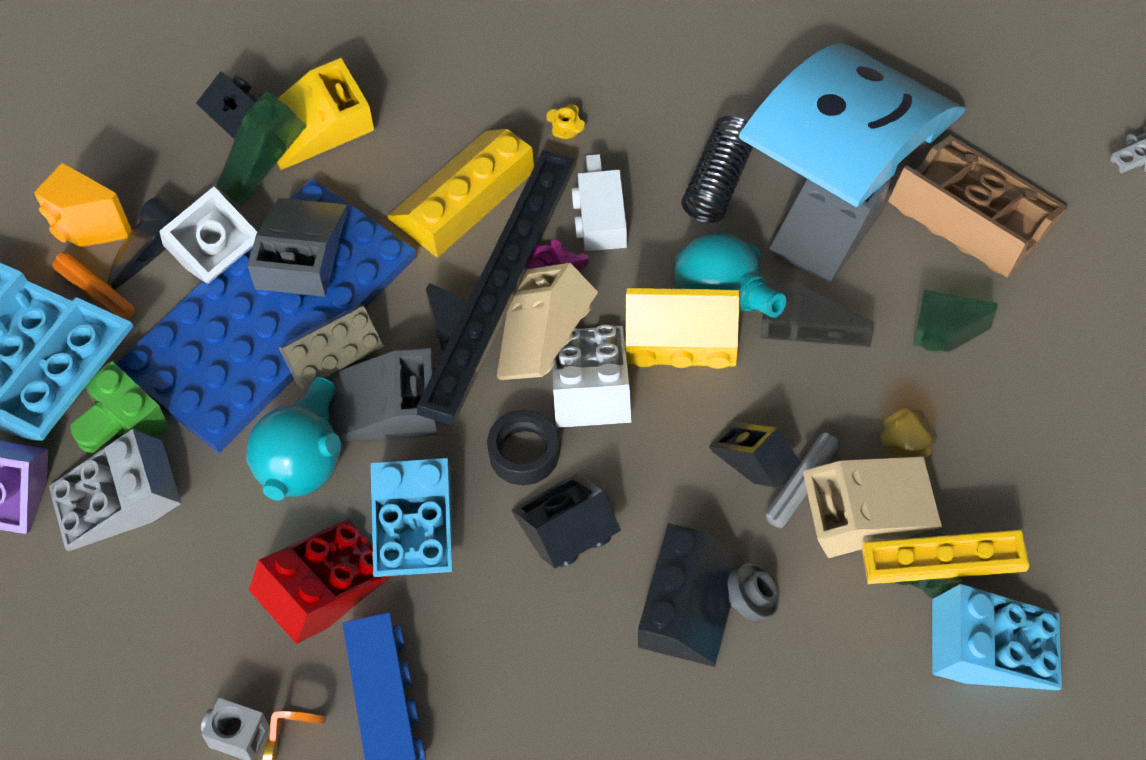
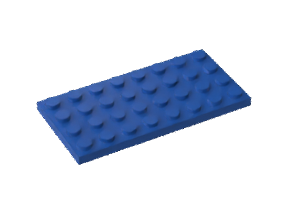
[116,178,417,453]

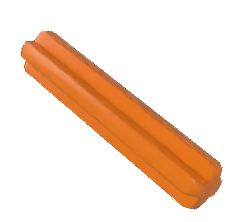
[52,253,136,321]

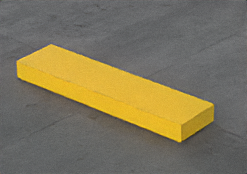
[862,529,1029,584]

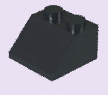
[511,474,621,568]

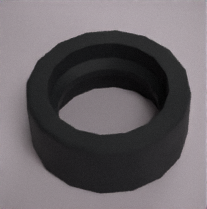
[487,410,560,486]

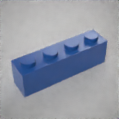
[342,613,426,760]

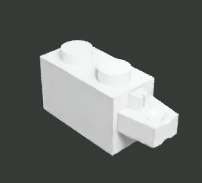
[572,154,627,251]

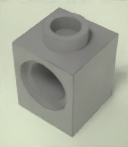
[201,697,270,760]

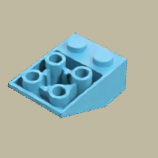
[371,458,453,577]
[932,584,1062,690]

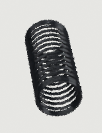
[681,116,753,223]

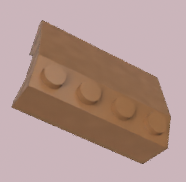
[888,135,1068,277]

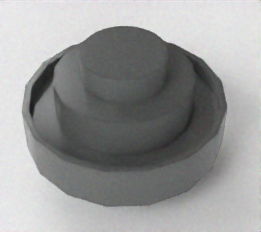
[727,563,779,622]

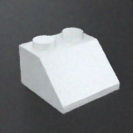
[159,187,257,284]

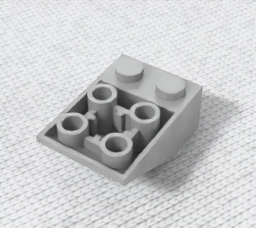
[49,429,181,551]

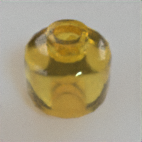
[880,406,938,459]

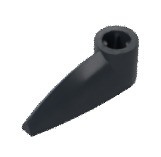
[107,197,180,290]

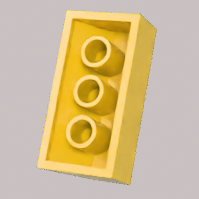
[388,129,534,258]

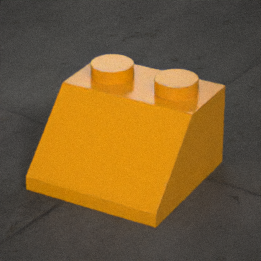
[34,163,132,247]

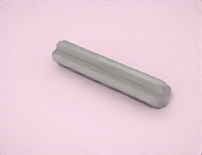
[766,432,838,528]

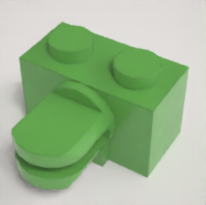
[70,361,169,453]

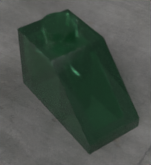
[913,290,998,352]

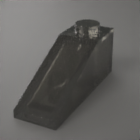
[760,281,874,347]

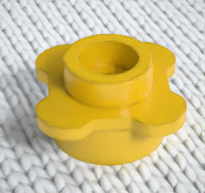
[546,104,585,139]

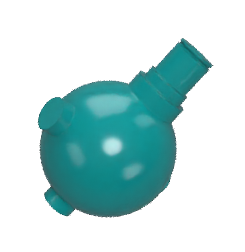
[674,233,786,318]
[246,377,341,500]

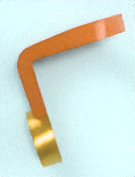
[263,711,326,760]

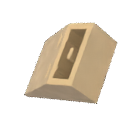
[497,263,598,380]
[802,457,942,558]

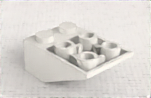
[552,325,631,428]

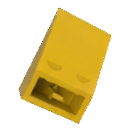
[264,58,374,170]

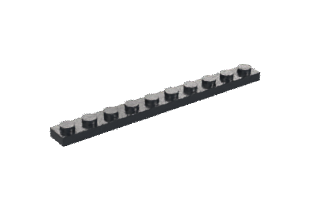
[417,150,576,426]

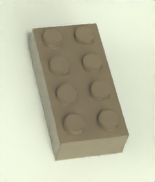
[278,305,383,389]

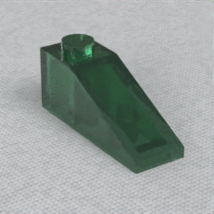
[216,91,307,205]

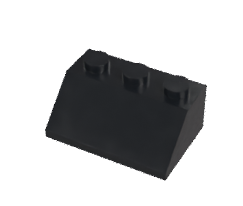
[638,523,743,667]

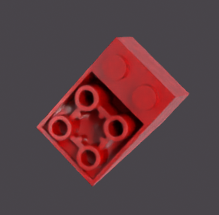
[249,519,392,644]

